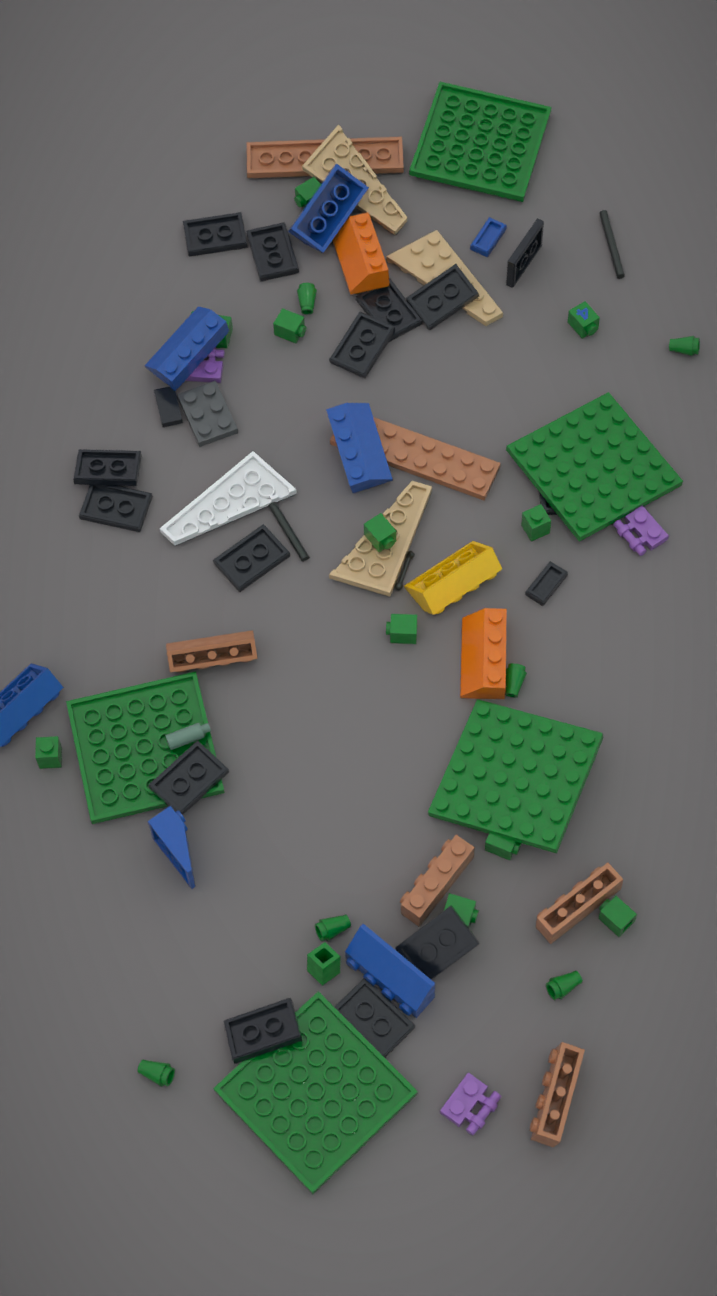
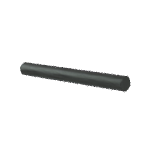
[599,210,625,279]
[268,502,309,562]

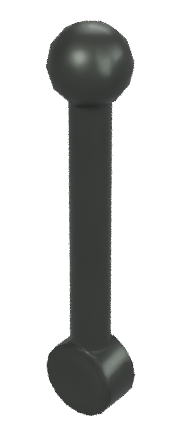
[395,551,415,590]

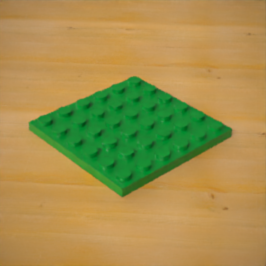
[409,82,552,202]
[506,392,683,542]
[66,671,225,824]
[428,699,604,854]
[213,991,418,1195]

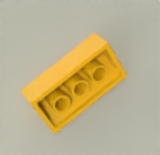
[404,541,502,615]

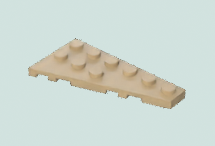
[302,125,407,235]
[386,230,503,326]
[329,481,432,597]

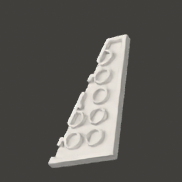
[160,451,297,545]

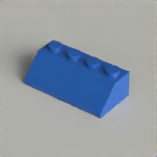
[288,164,369,253]
[145,306,229,391]
[326,403,393,493]
[0,663,64,747]
[345,924,435,1018]

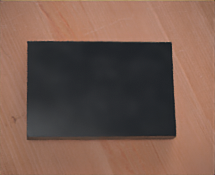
[183,212,248,257]
[506,218,544,288]
[246,222,299,282]
[406,264,479,330]
[356,278,423,342]
[329,312,395,378]
[73,449,141,486]
[79,485,153,532]
[213,524,290,592]
[148,741,229,815]
[395,905,480,980]
[335,979,415,1058]
[224,997,303,1064]

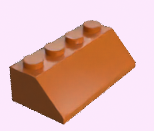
[332,212,389,295]
[460,608,507,699]

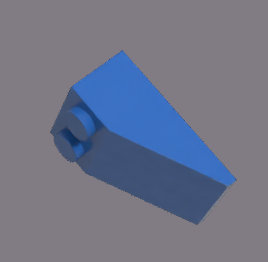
[148,806,196,889]

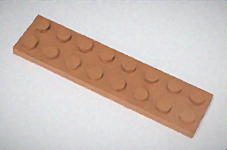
[247,137,404,178]
[330,417,501,501]

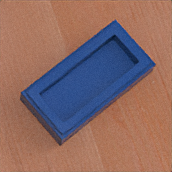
[470,217,507,257]

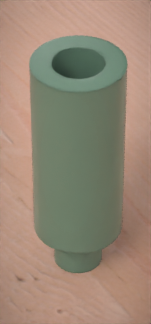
[165,722,211,750]

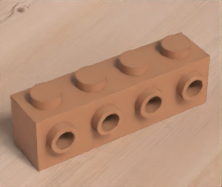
[166,630,257,672]
[400,835,475,927]
[536,863,623,944]
[529,1042,585,1148]

